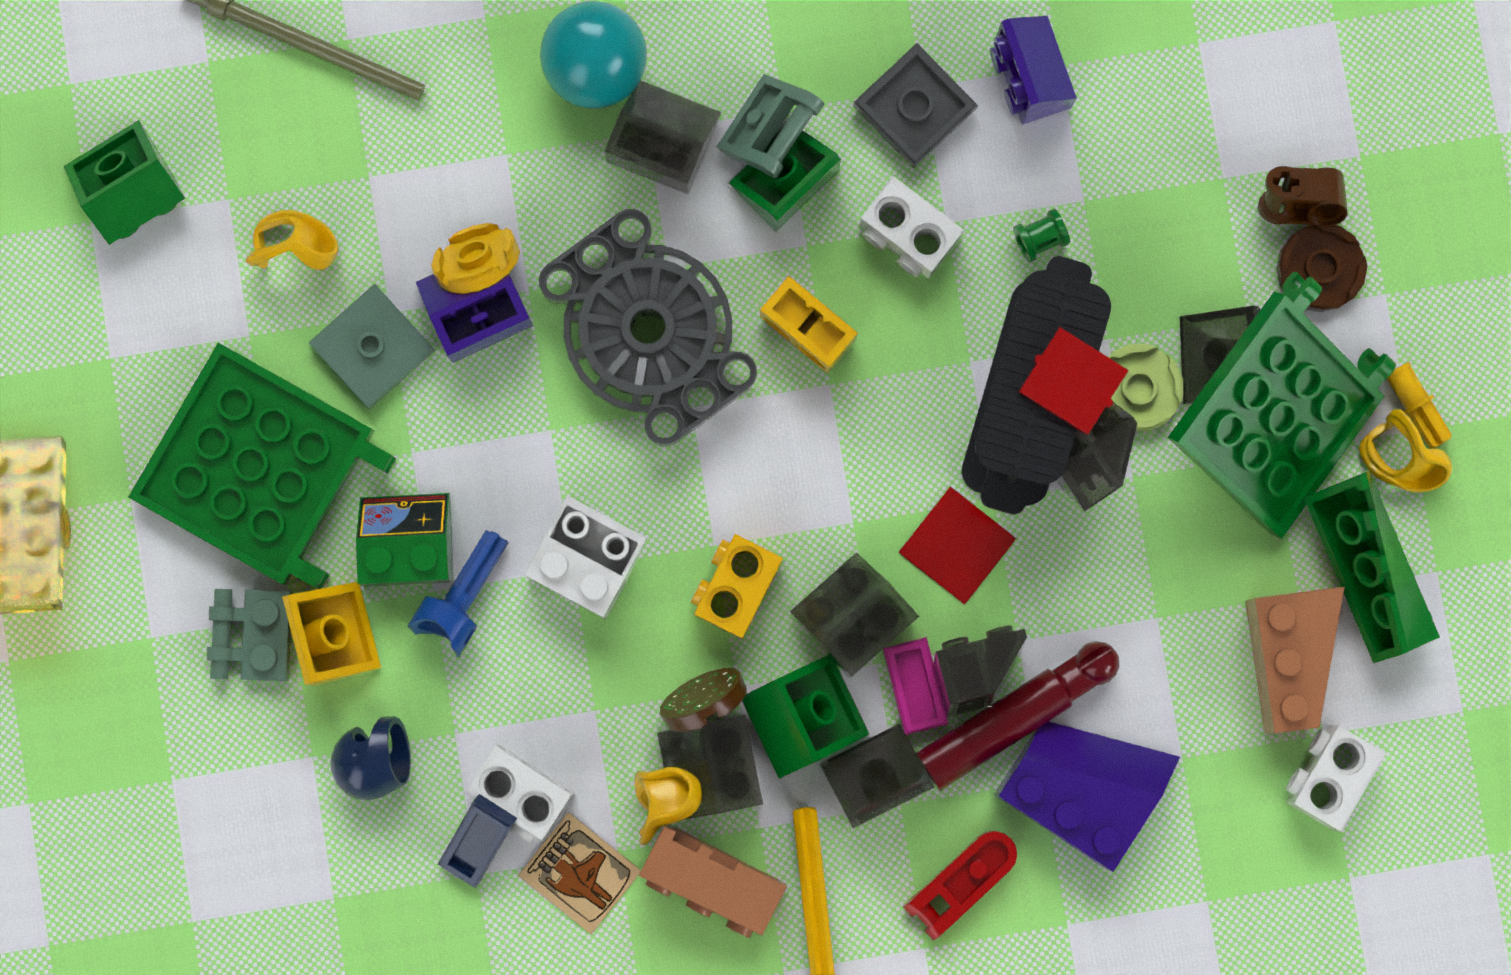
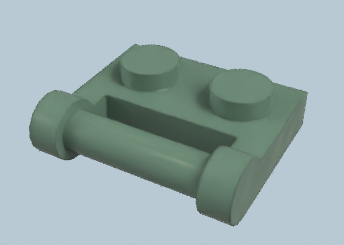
[716,74,825,179]

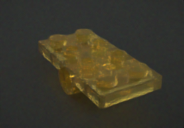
[0,436,71,614]

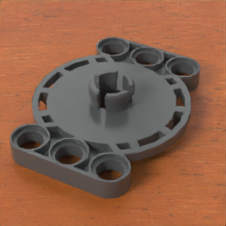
[539,209,757,446]

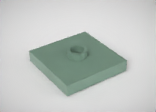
[309,284,436,409]

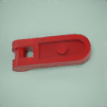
[903,831,1017,941]

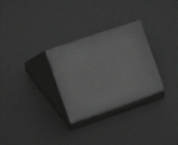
[820,724,935,828]

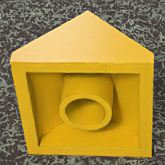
[282,582,381,686]

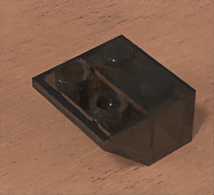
[604,81,721,195]
[1056,402,1137,511]
[790,552,919,678]
[933,625,1027,718]
[657,715,763,820]

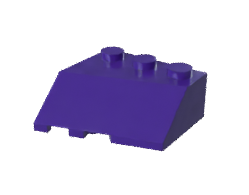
[994,722,1180,872]

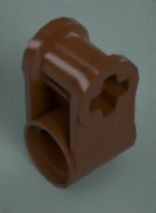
[1257,166,1348,227]

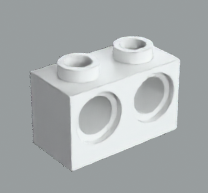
[859,176,964,279]
[1285,725,1386,832]
[466,745,574,843]

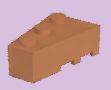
[1245,587,1345,733]
[639,824,787,938]

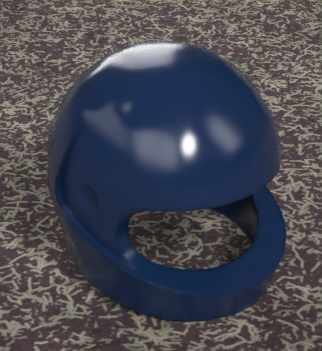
[330,716,411,801]

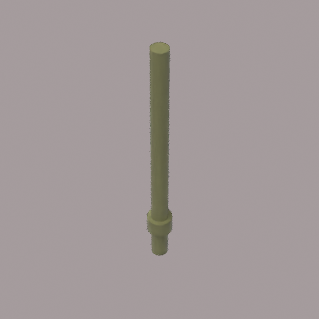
[187,0,425,101]

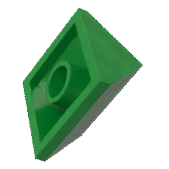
[729,130,841,232]

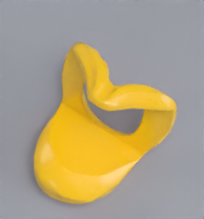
[245,210,339,270]
[1359,409,1452,492]
[634,767,702,845]

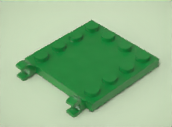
[1167,272,1396,539]
[128,343,397,589]

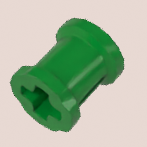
[1013,209,1071,263]

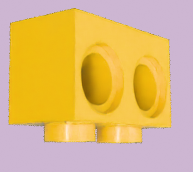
[760,276,858,374]
[691,534,783,640]

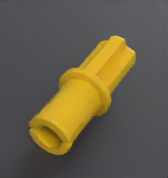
[1387,362,1451,449]

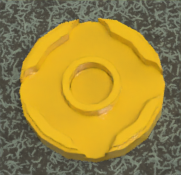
[431,223,520,294]

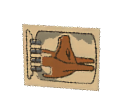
[518,812,641,934]

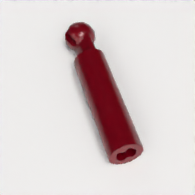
[916,641,1119,791]

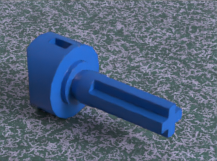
[408,530,509,657]

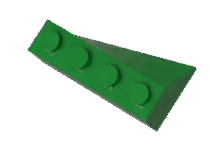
[1303,471,1440,663]

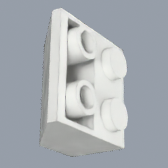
[524,495,647,619]

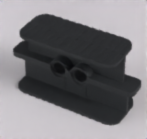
[962,256,1111,515]

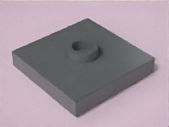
[853,43,978,168]

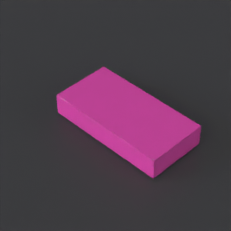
[883,637,949,735]

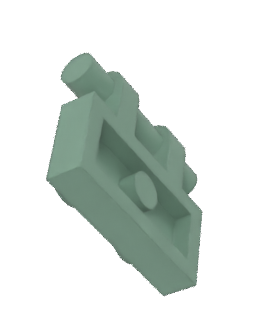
[207,589,293,681]

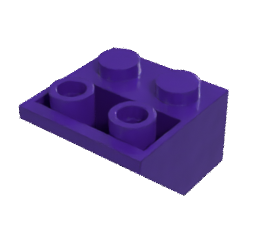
[990,16,1077,125]
[416,274,533,363]

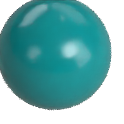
[540,1,647,109]

